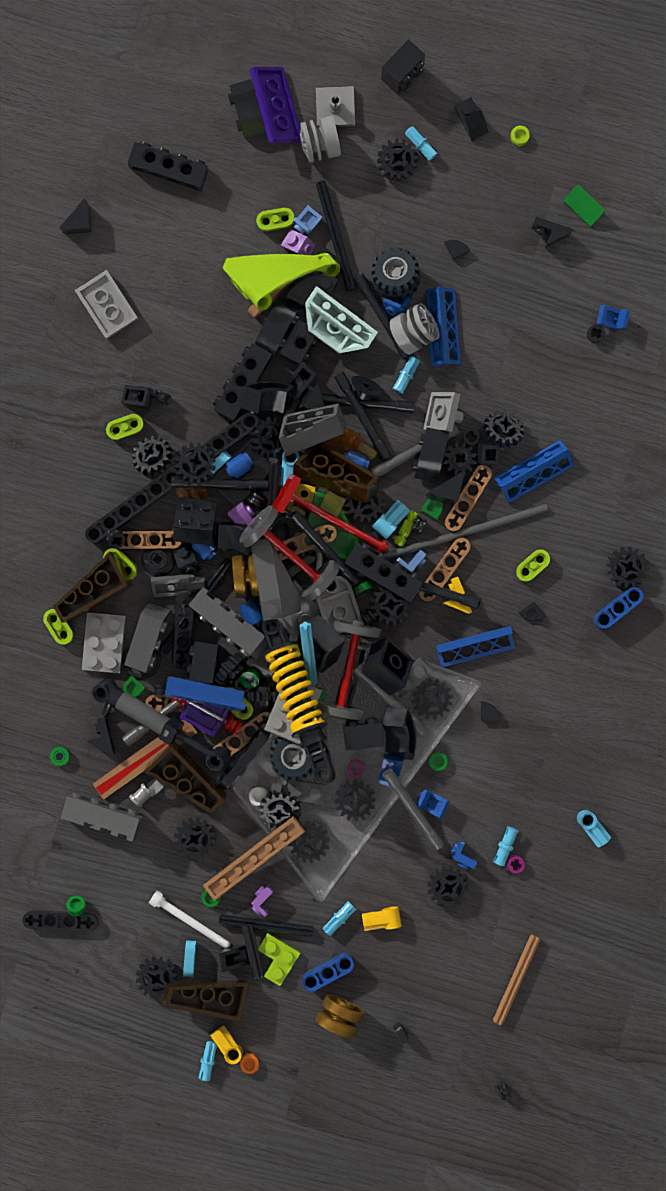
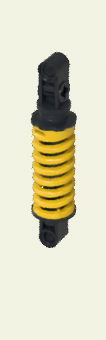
[262,619,336,783]

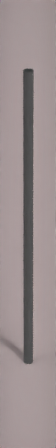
[309,504,548,578]

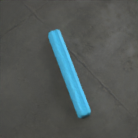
[299,622,318,686]

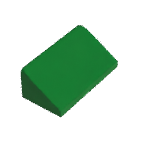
[563,185,605,227]

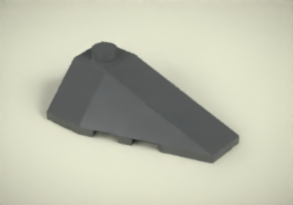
[251,538,301,621]

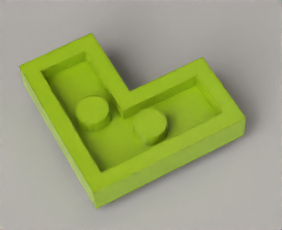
[258,932,300,986]

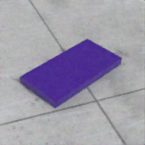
[250,67,301,144]

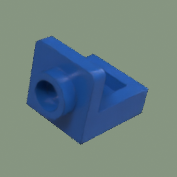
[383,295,412,316]
[597,305,630,330]
[378,754,403,787]
[417,790,450,819]
[451,840,477,870]

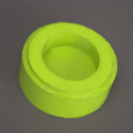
[510,126,530,146]

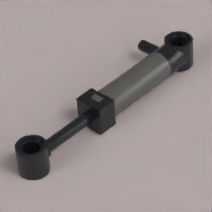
[92,678,231,771]

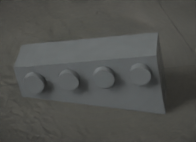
[189,587,268,659]
[61,792,143,842]

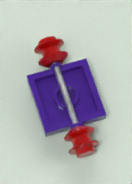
[170,697,243,736]

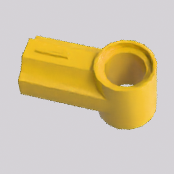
[362,907,402,931]
[210,1025,243,1064]

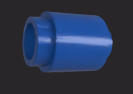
[344,450,370,470]
[225,452,255,479]
[190,543,218,561]
[240,599,263,628]

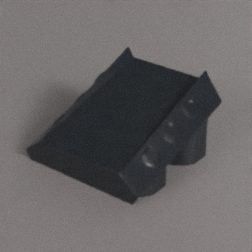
[284,550,317,579]

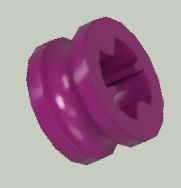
[347,760,365,778]
[507,855,525,873]

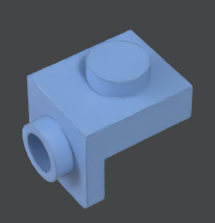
[293,205,323,236]
[397,550,426,573]

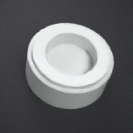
[249,786,268,806]

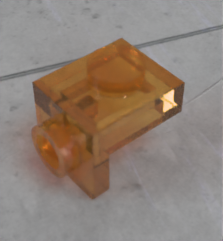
[327,429,360,452]
[175,487,208,499]

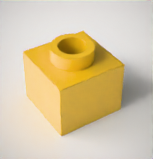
[293,483,316,503]

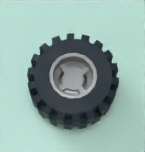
[371,248,420,301]
[269,737,313,781]

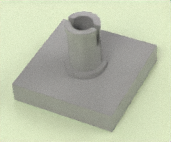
[316,86,355,128]
[423,392,463,432]

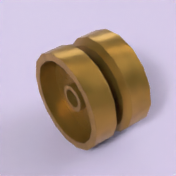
[232,555,259,598]
[315,994,365,1039]

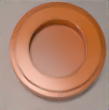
[240,1053,259,1074]

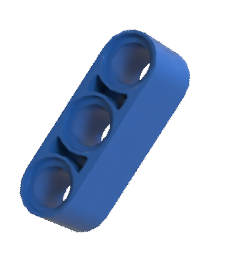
[593,587,643,628]
[302,953,354,992]

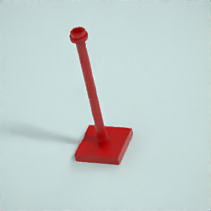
[272,474,389,554]

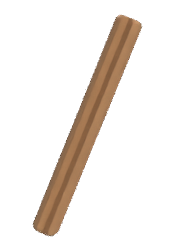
[493,935,540,1025]

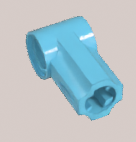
[280,452,300,486]
[372,500,410,539]
[577,810,611,848]

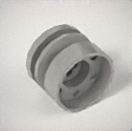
[300,115,341,163]
[390,303,440,355]

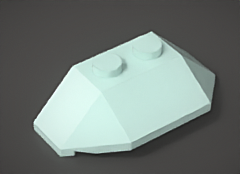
[305,286,378,353]

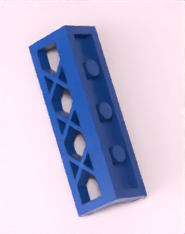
[425,287,461,367]
[494,440,575,504]
[435,626,515,668]
[164,676,246,711]

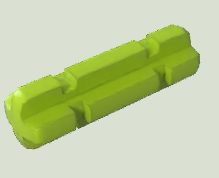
[394,511,419,547]

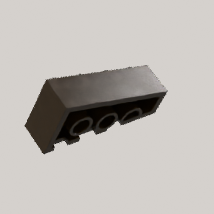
[293,442,379,503]
[53,552,134,623]
[143,741,227,814]
[162,980,249,1022]

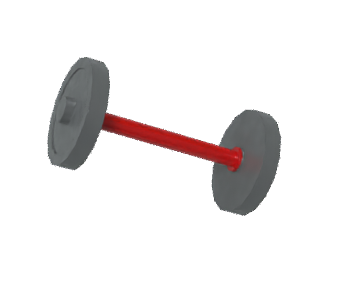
[239,505,340,602]
[316,620,381,720]

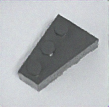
[279,404,346,456]
[124,603,170,673]

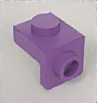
[281,229,315,255]
[228,502,255,525]
[251,885,274,917]

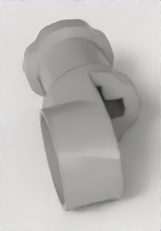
[129,779,166,808]

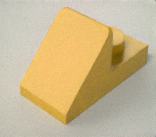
[443,577,472,614]

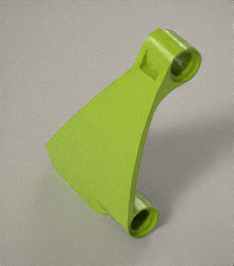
[223,253,340,310]

